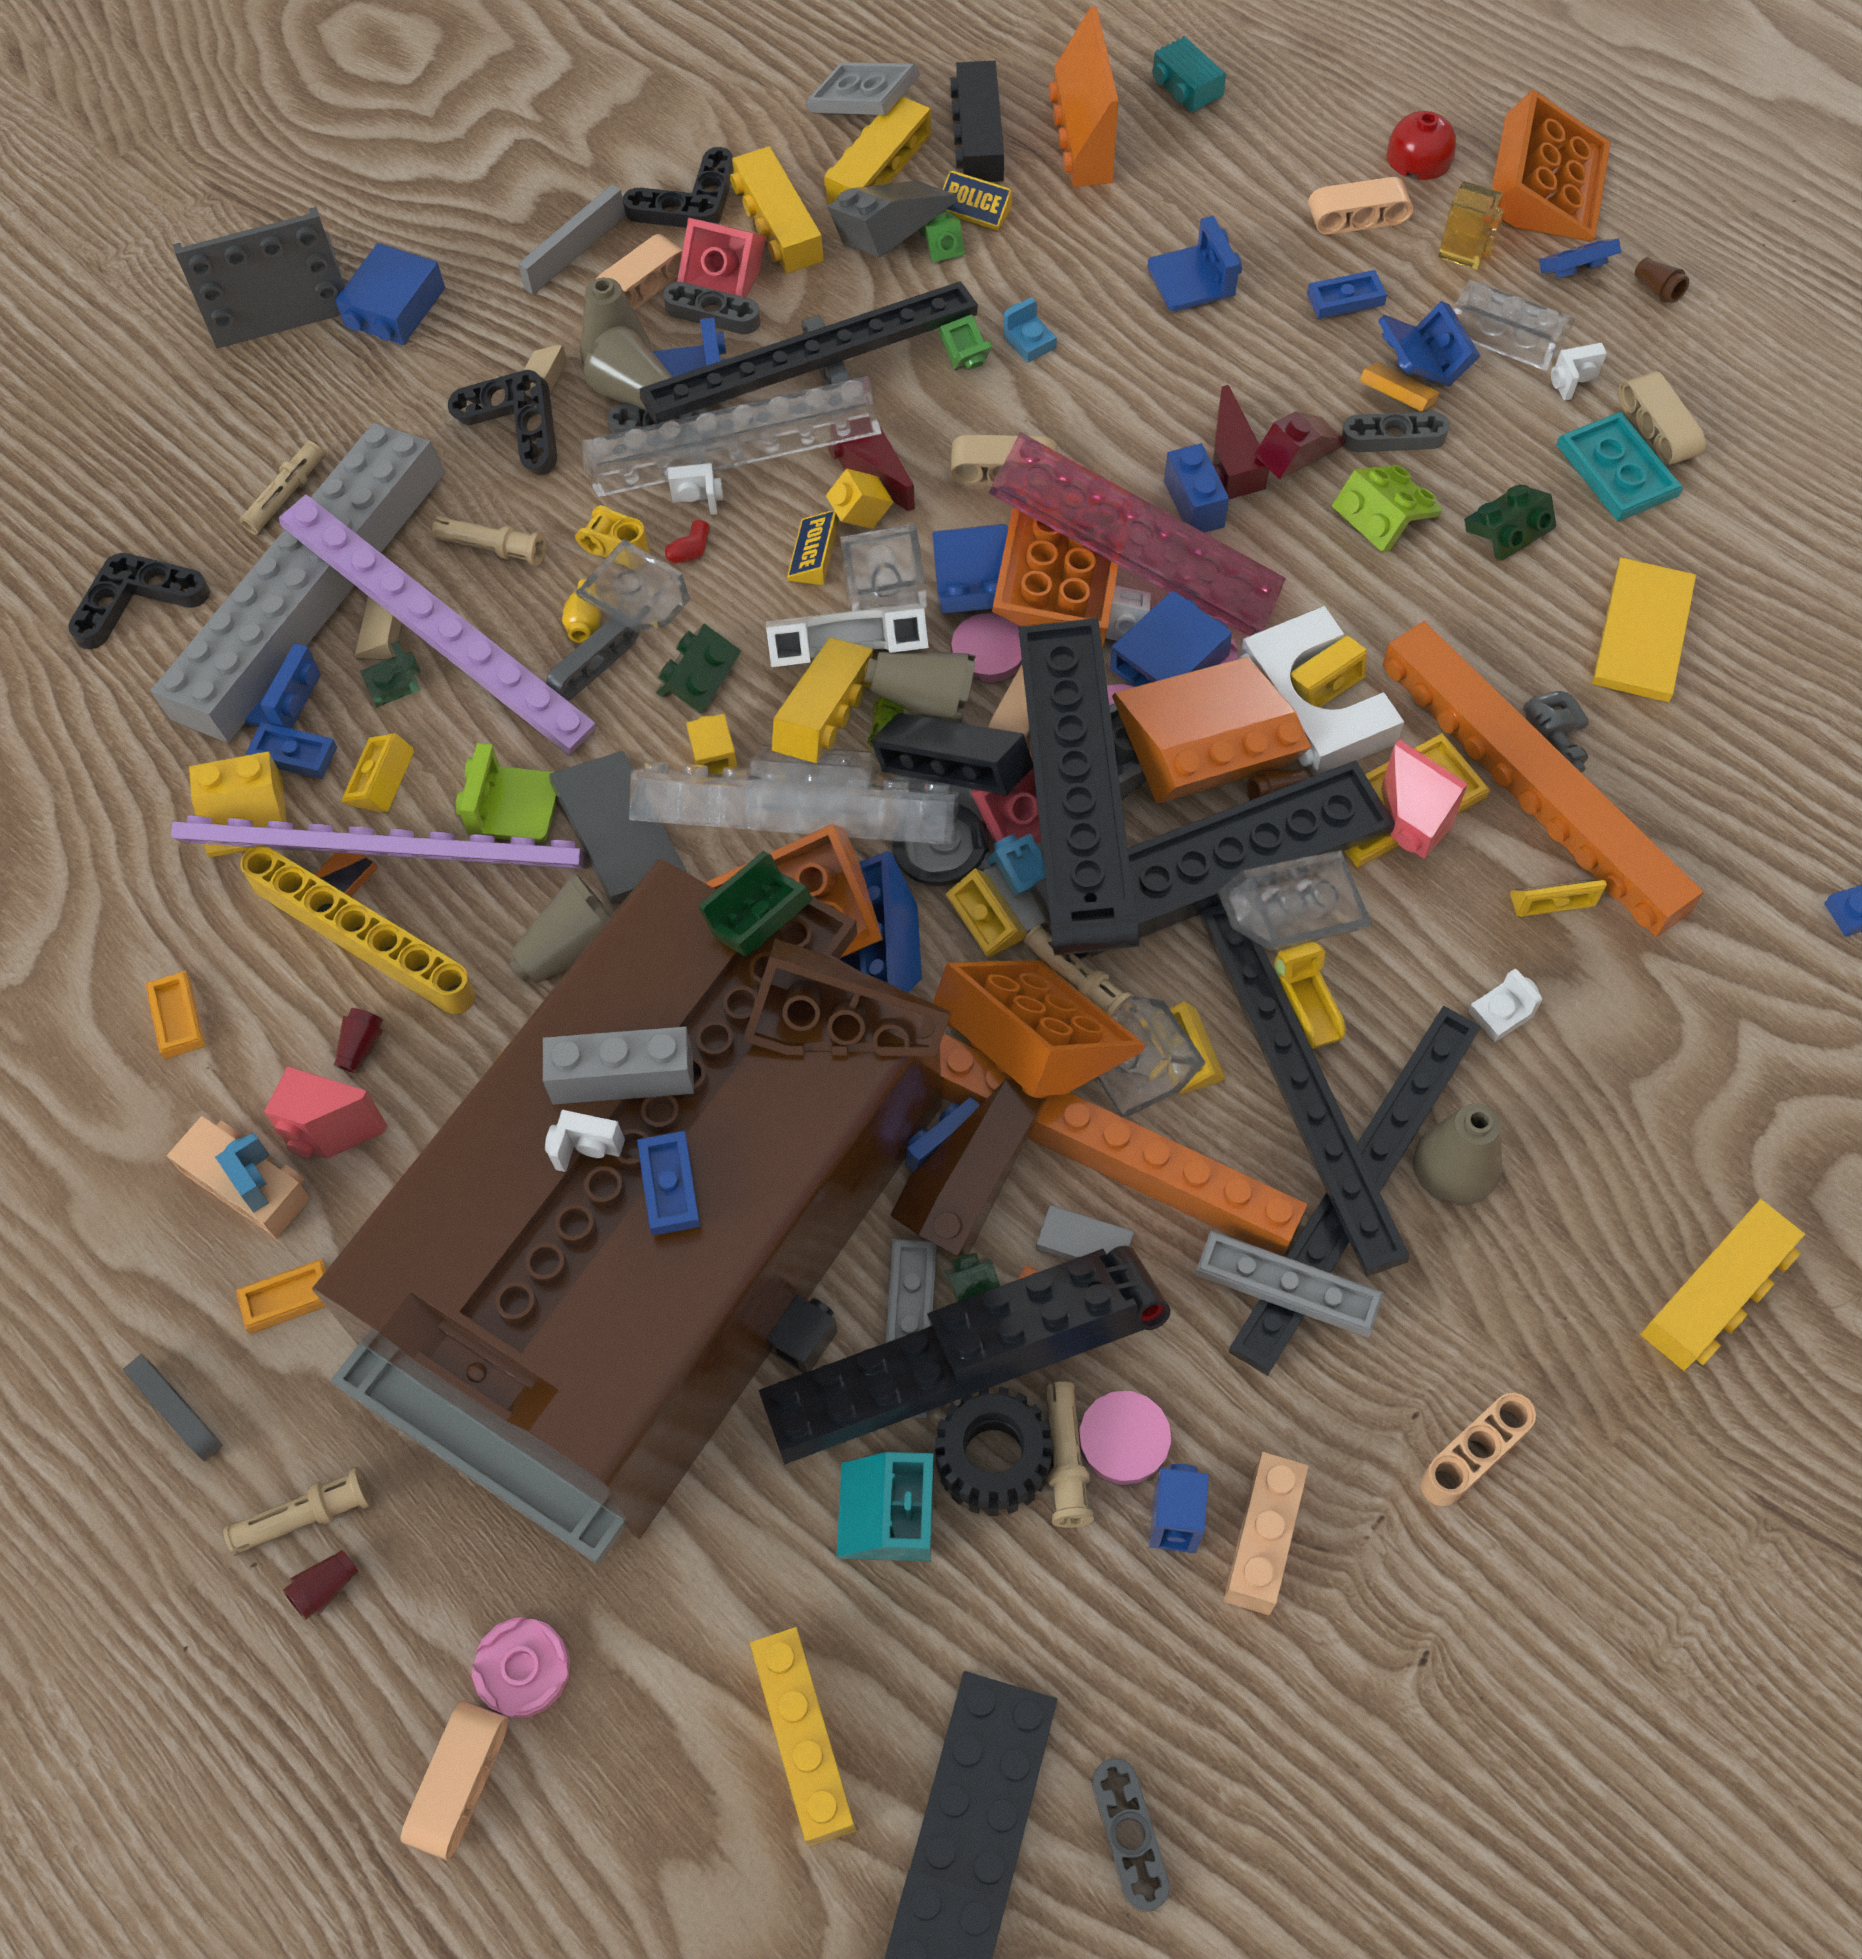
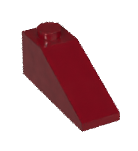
[1212,385,1269,499]
[826,407,915,511]
[1254,411,1346,480]

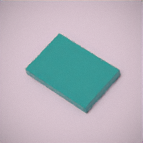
[1556,411,1683,522]

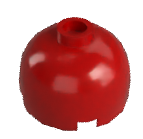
[1387,111,1456,180]

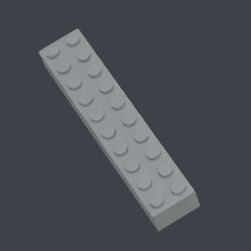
[150,423,445,743]

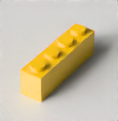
[824,96,931,204]
[730,146,824,274]
[771,637,873,764]
[1640,1198,1805,1371]
[749,1627,857,1848]

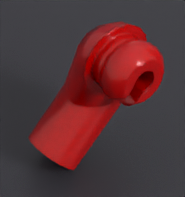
[665,520,710,564]

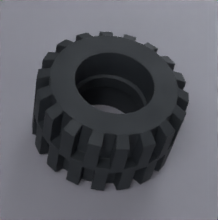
[935,1387,1053,1516]

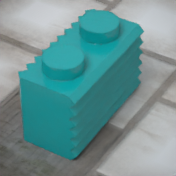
[1152,35,1226,112]

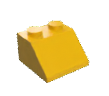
[189,751,287,858]

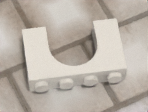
[766,603,929,667]
[1238,606,1404,776]

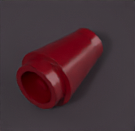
[333,1008,383,1074]
[283,1550,358,1620]

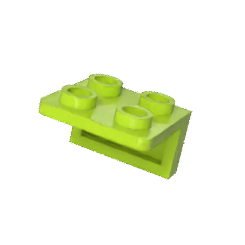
[1332,465,1443,552]
[456,743,558,843]

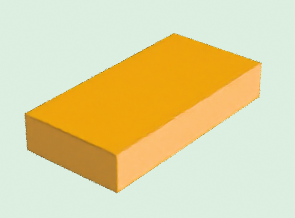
[1360,361,1440,412]
[145,970,206,1059]
[236,1259,327,1334]

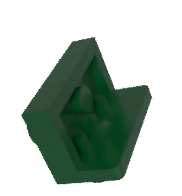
[1464,485,1556,560]
[656,623,741,713]
[699,851,813,957]

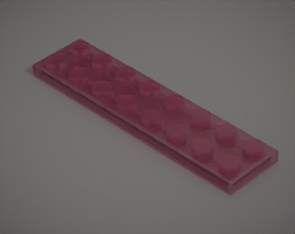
[988,432,1286,636]

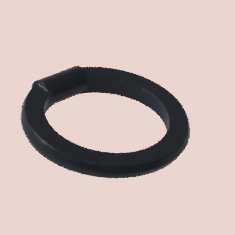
[892,801,989,886]

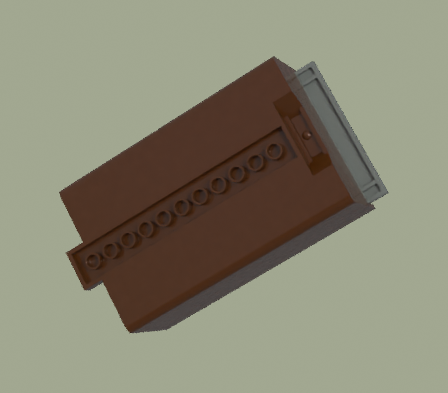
[312,859,942,1566]

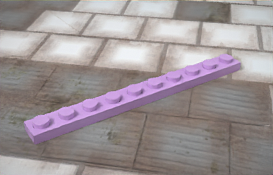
[279,494,596,756]
[171,816,586,869]

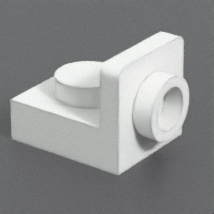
[1551,343,1607,401]
[667,463,723,515]
[1106,585,1151,641]
[1467,969,1542,1042]
[545,1110,625,1172]

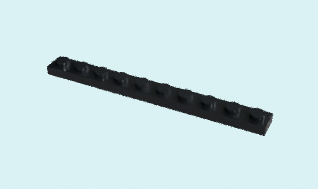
[639,281,978,424]
[1201,898,1410,1277]
[1229,1006,1481,1376]

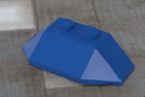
[839,851,922,993]

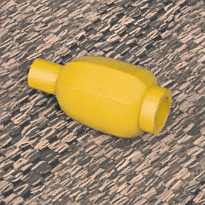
[562,579,601,643]

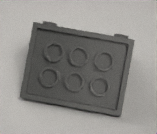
[173,207,345,349]

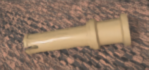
[432,516,546,566]
[1023,925,1135,1023]
[1045,1381,1094,1528]
[223,1467,372,1556]

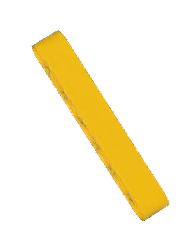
[240,846,476,1014]

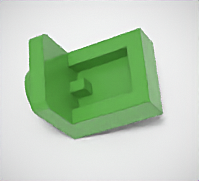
[919,210,965,262]
[938,315,993,370]

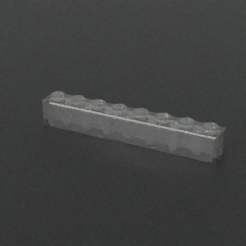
[582,376,881,497]
[629,762,959,845]

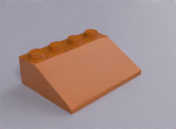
[1048,6,1118,187]
[1488,89,1611,242]
[992,486,1128,650]
[1112,657,1311,804]
[705,824,883,959]
[933,960,1146,1098]

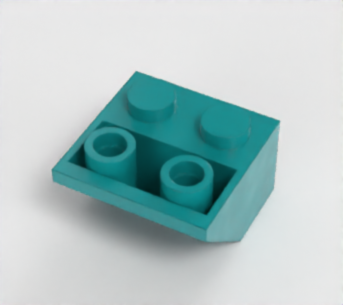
[836,1452,934,1562]

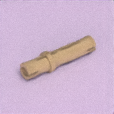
[239,440,325,535]

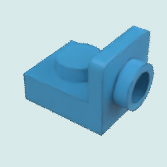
[1004,297,1057,363]
[986,833,1045,897]
[215,1133,269,1213]

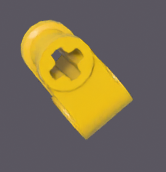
[575,505,651,568]

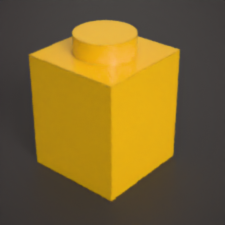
[826,468,894,529]
[686,714,738,782]

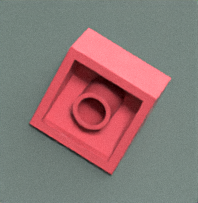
[264,1066,388,1158]

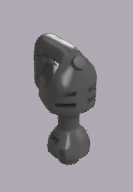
[1523,691,1589,773]

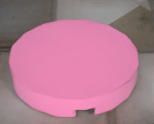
[951,612,1022,683]
[1079,1391,1171,1485]
[472,1618,570,1718]

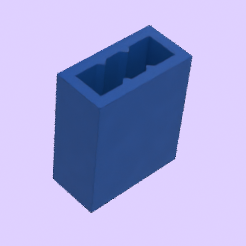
[335,243,445,345]
[1110,590,1232,687]

